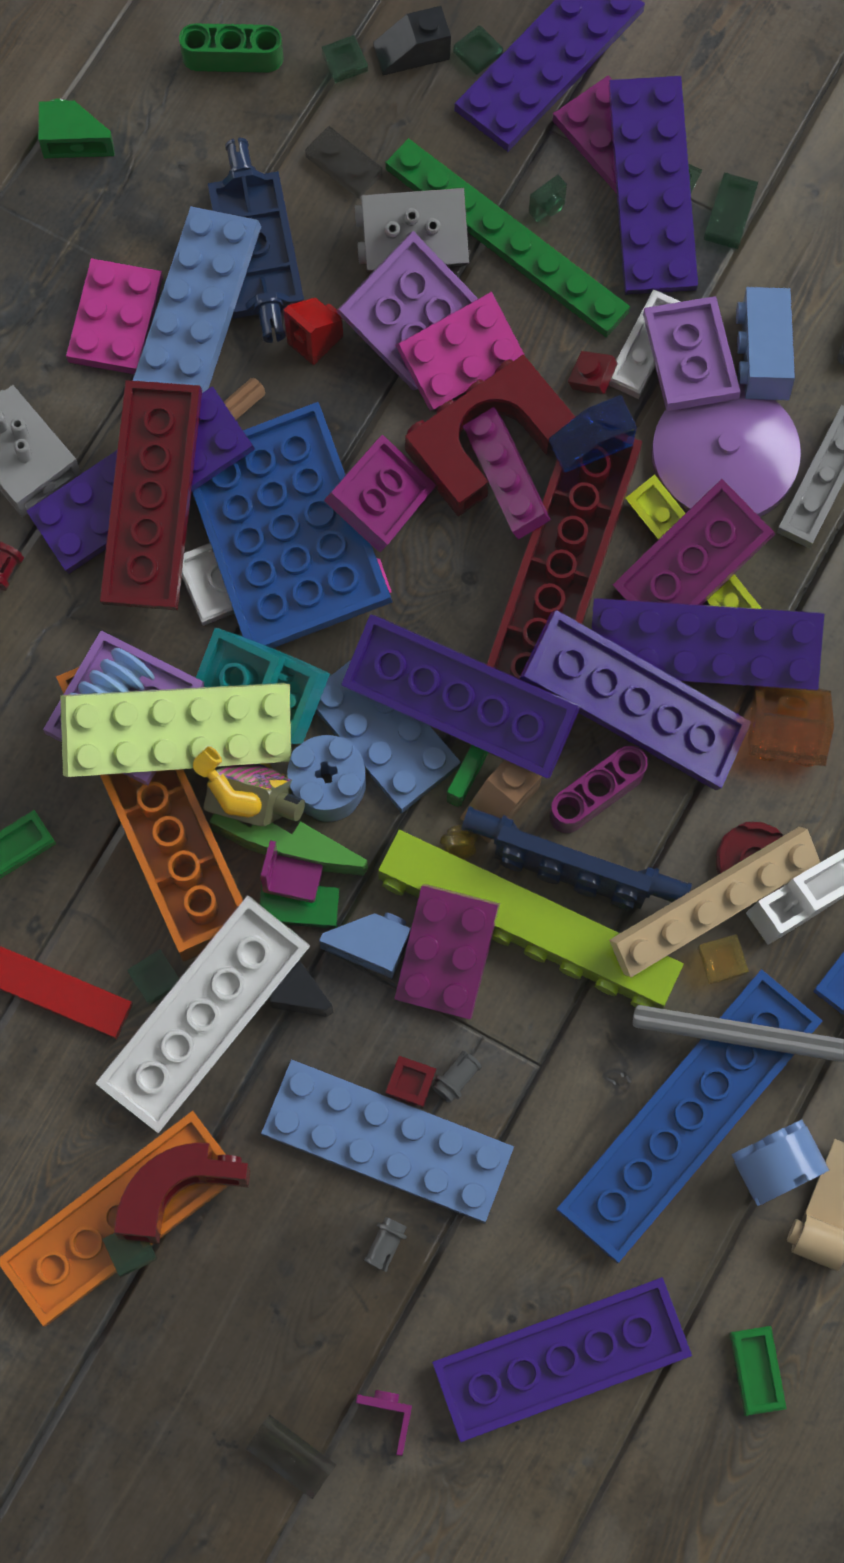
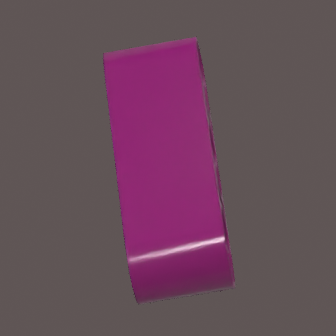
[549,746,648,833]

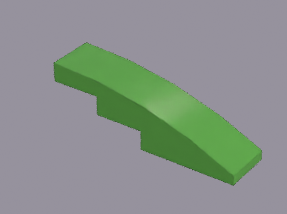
[209,813,368,876]

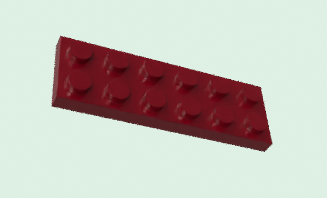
[100,380,202,611]

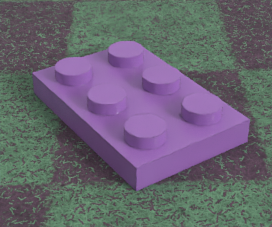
[643,296,741,411]

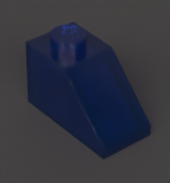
[549,395,637,473]

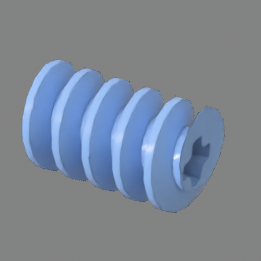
[69,648,155,695]

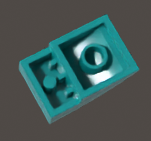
[196,628,330,744]

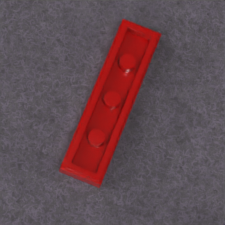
[0,946,133,1040]

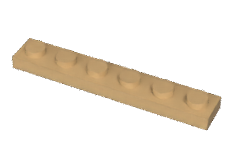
[609,827,821,977]

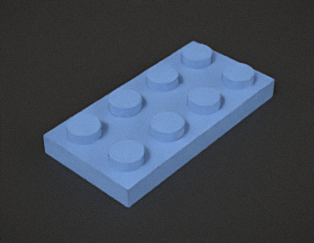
[316,660,461,813]

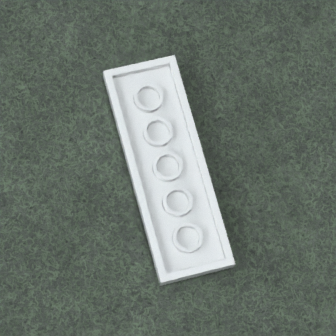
[96,895,310,1133]

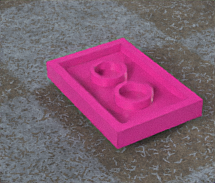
[66,258,163,374]
[395,292,524,411]

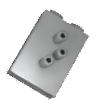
[355,188,469,272]
[0,385,81,517]

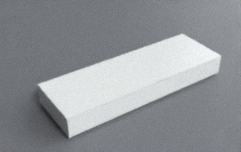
[609,289,680,399]

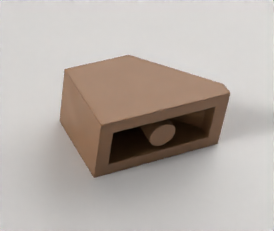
[460,760,542,843]

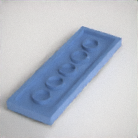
[133,206,261,393]
[261,1059,514,1223]

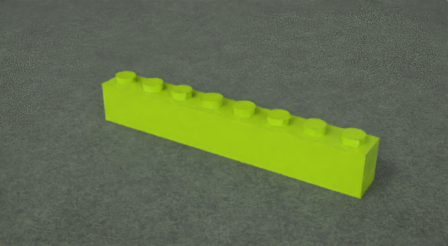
[378,830,684,1009]

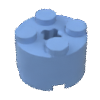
[287,735,366,822]
[732,1120,829,1206]

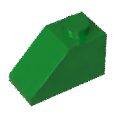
[38,98,115,159]

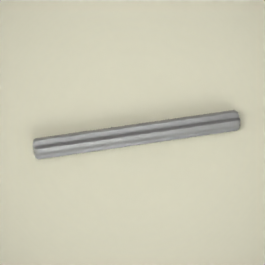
[633,1005,844,1062]

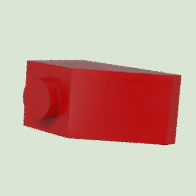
[283,297,343,366]

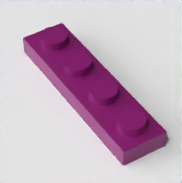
[463,407,551,540]

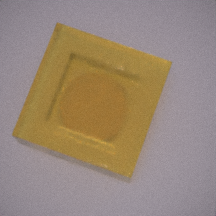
[698,934,749,985]

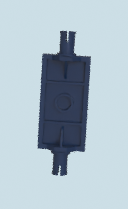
[208,138,304,343]
[461,806,692,910]

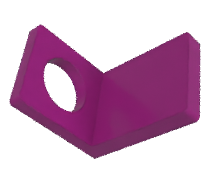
[261,840,323,903]
[355,1390,412,1456]

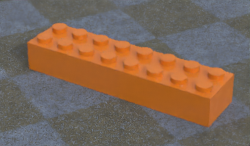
[56,666,243,962]

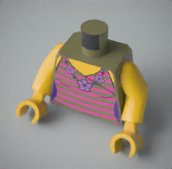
[193,746,305,826]

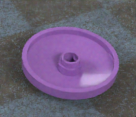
[651,384,801,517]

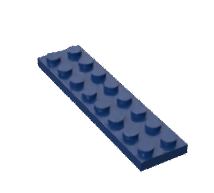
[556,969,823,1264]

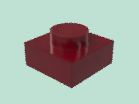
[568,351,618,394]
[385,1056,436,1108]

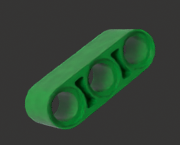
[179,23,284,73]

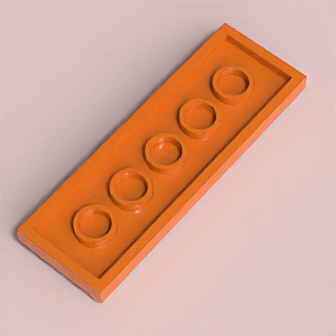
[0,1111,228,1327]

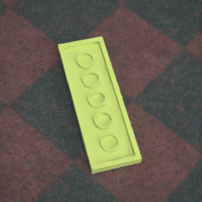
[60,683,291,777]

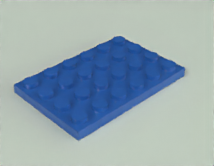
[193,402,393,648]

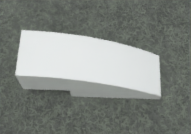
[746,849,844,945]

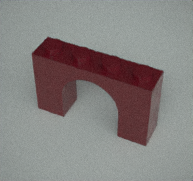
[405,354,578,517]

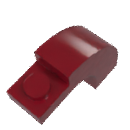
[114,1143,250,1244]

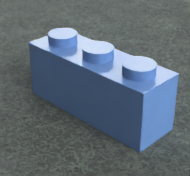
[736,287,795,400]

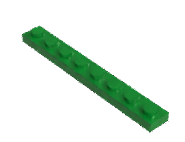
[385,138,630,338]

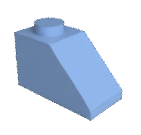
[319,913,411,979]

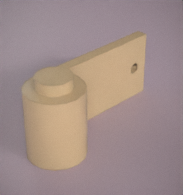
[787,1139,844,1271]

